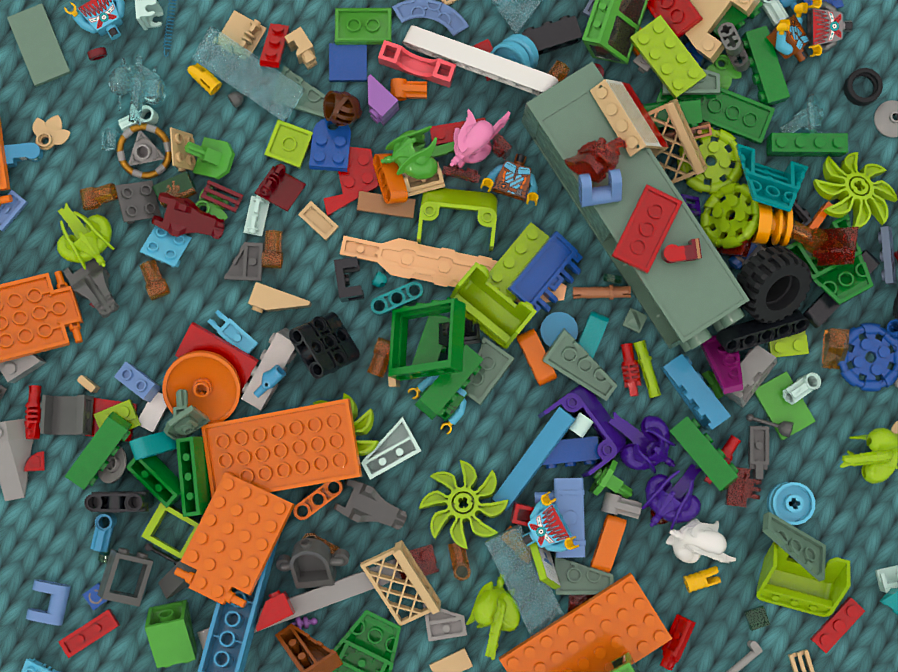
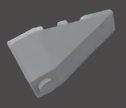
[0,419,34,501]

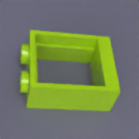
[141,503,200,559]

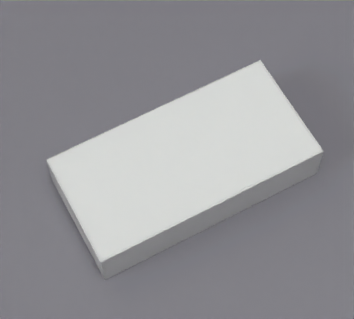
[139,392,168,433]

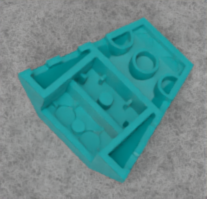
[736,143,808,212]

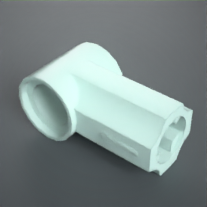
[761,0,789,26]
[118,105,159,132]
[782,373,821,405]
[569,412,594,438]

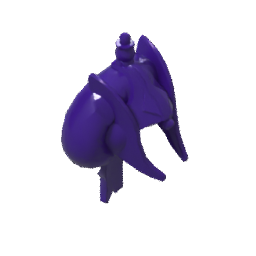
[608,412,676,474]
[642,464,702,530]

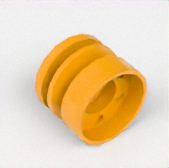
[751,203,793,246]

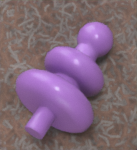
[292,616,318,630]

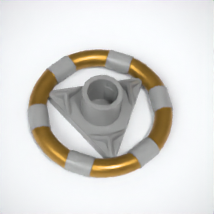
[116,123,172,179]

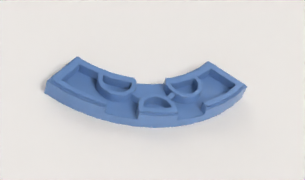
[392,0,469,36]

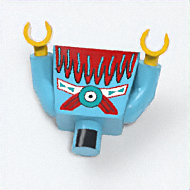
[64,0,125,40]
[522,491,579,552]

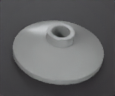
[874,100,898,138]
[98,446,127,483]

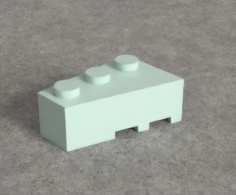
[361,417,421,480]

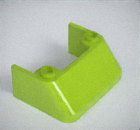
[417,188,498,251]

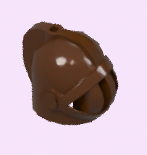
[323,91,363,126]

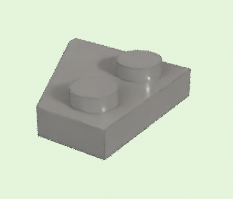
[423,604,467,642]

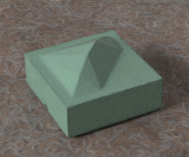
[622,308,647,333]

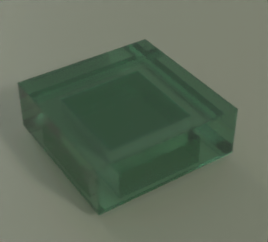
[744,605,770,631]

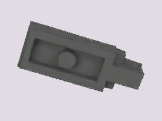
[748,426,769,480]

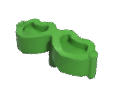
[701,370,723,399]

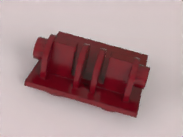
[254,164,306,212]

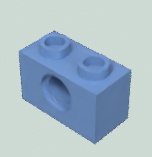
[114,362,162,402]

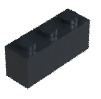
[521,15,583,55]

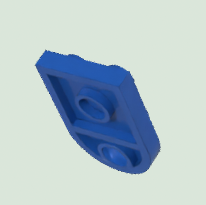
[309,118,351,172]

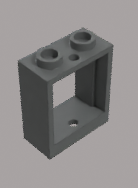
[97,547,153,607]

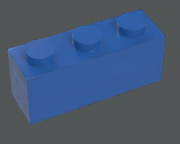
[543,436,600,469]

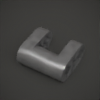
[718,22,750,72]

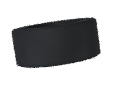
[843,68,883,106]

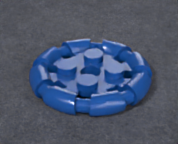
[836,323,898,392]

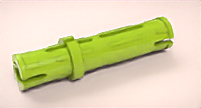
[633,340,662,398]

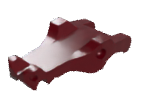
[152,192,225,239]

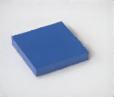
[329,43,367,82]

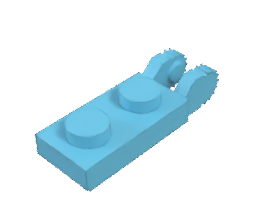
[207,310,259,354]

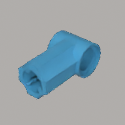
[90,512,117,552]

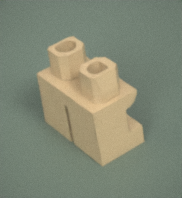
[285,26,317,70]

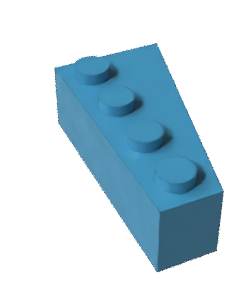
[661,354,731,430]

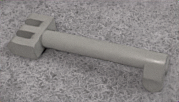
[726,640,763,672]

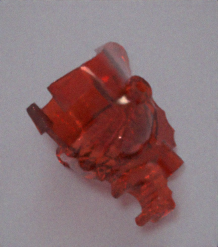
[564,137,627,183]

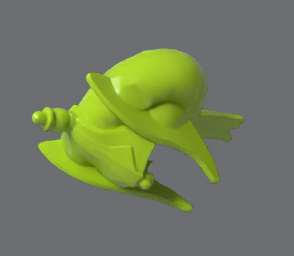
[57,203,115,270]
[840,428,898,484]
[466,574,520,660]

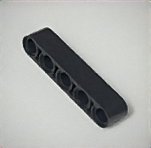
[803,249,880,329]
[716,309,810,353]

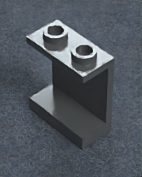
[39,395,94,435]

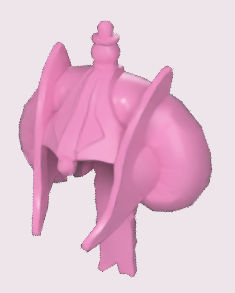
[450,109,510,168]

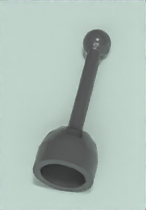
[227,76,270,108]
[746,414,794,437]

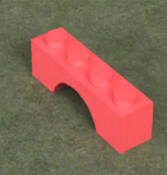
[378,40,456,88]

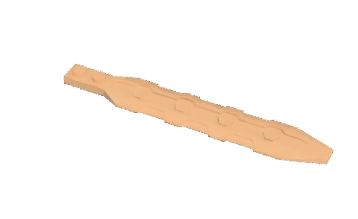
[340,236,567,303]

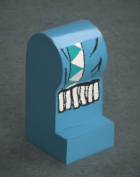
[4,142,43,167]

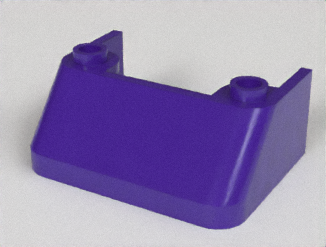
[538,385,626,478]

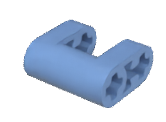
[578,168,622,207]
[26,579,71,626]

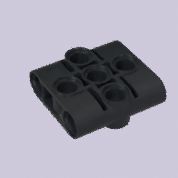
[289,312,360,379]
[84,491,154,513]

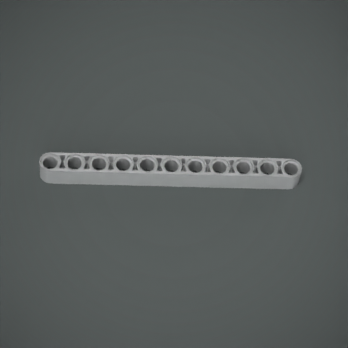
[197,559,404,650]

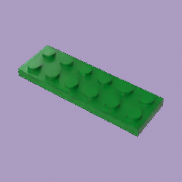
[656,87,775,145]

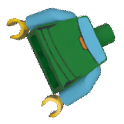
[408,375,468,434]

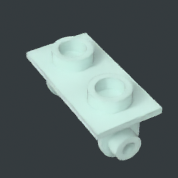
[243,195,270,236]

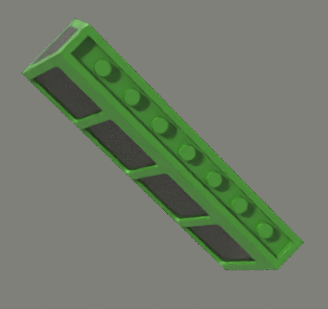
[582,0,649,65]

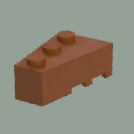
[275,623,343,672]

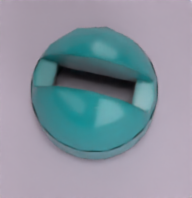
[371,271,387,288]

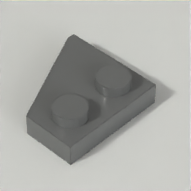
[224,242,264,282]

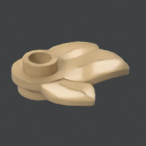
[33,115,70,150]

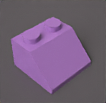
[368,74,399,126]

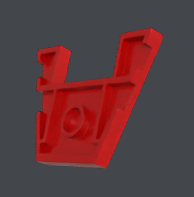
[323,147,379,216]

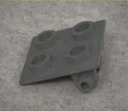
[115,180,161,224]

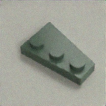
[466,336,515,405]

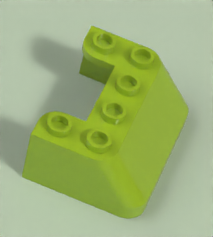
[450,262,537,349]
[756,542,851,617]

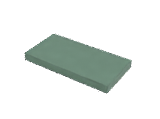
[7,3,71,87]

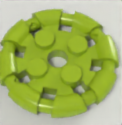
[677,127,743,195]
[700,183,761,249]

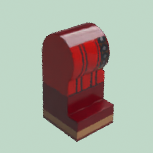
[661,238,702,263]

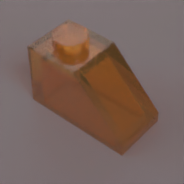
[822,328,850,370]

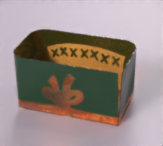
[152,171,197,208]

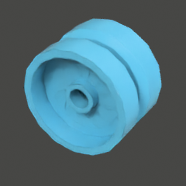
[491,34,539,69]
[767,482,815,525]

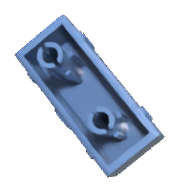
[535,477,586,558]

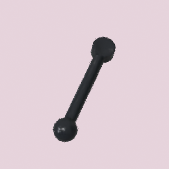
[145,543,180,565]

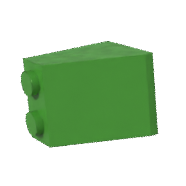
[145,600,197,668]

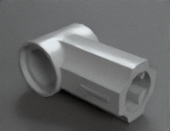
[601,492,642,519]

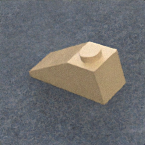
[248,282,312,313]

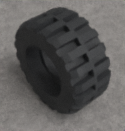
[736,246,812,323]

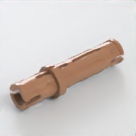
[573,284,631,300]

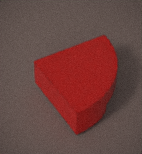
[24,451,45,472]

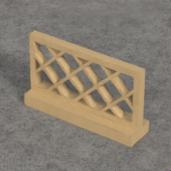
[648,98,708,184]
[360,540,441,626]

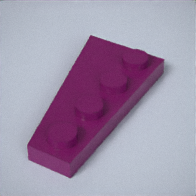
[700,335,743,394]

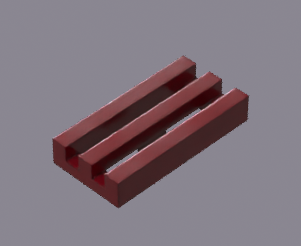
[200,180,244,213]

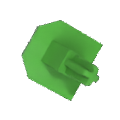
[185,137,235,180]
[588,459,633,499]

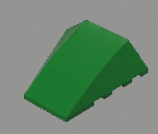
[786,214,874,305]
[332,609,401,672]

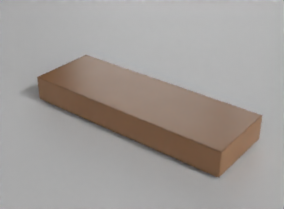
[356,191,416,219]

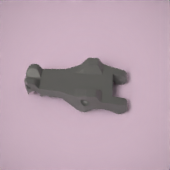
[63,258,120,318]
[334,479,407,530]

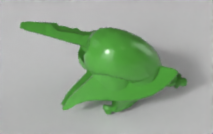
[381,126,455,180]

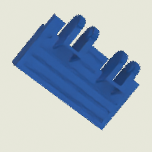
[507,231,582,314]

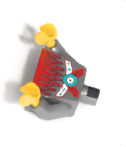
[807,0,853,57]

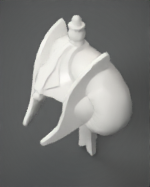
[666,519,736,563]

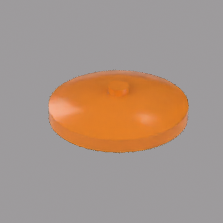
[162,351,241,425]

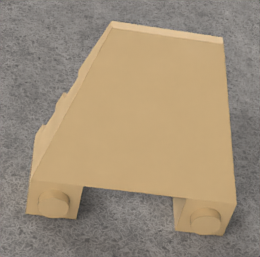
[685,0,760,63]

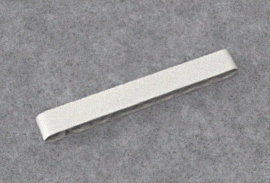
[402,25,559,96]

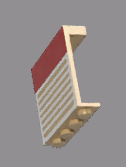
[590,79,669,157]

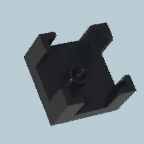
[334,256,364,302]

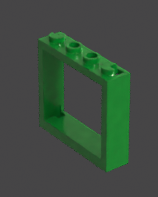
[388,297,466,381]

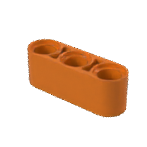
[373,153,408,204]
[516,328,557,386]
[293,481,343,520]
[590,514,627,573]

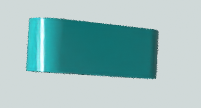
[370,281,423,316]
[578,311,609,358]
[129,431,177,461]

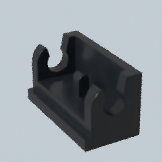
[439,319,481,347]

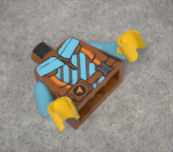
[766,2,809,63]
[480,154,539,206]

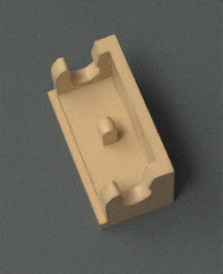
[402,161,445,196]

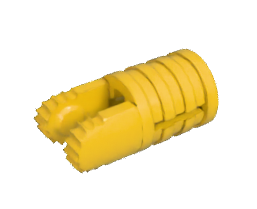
[187,63,222,95]
[683,566,721,593]

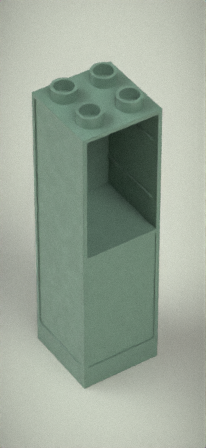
[521,61,749,352]

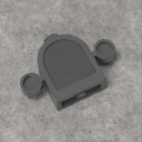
[276,538,350,589]

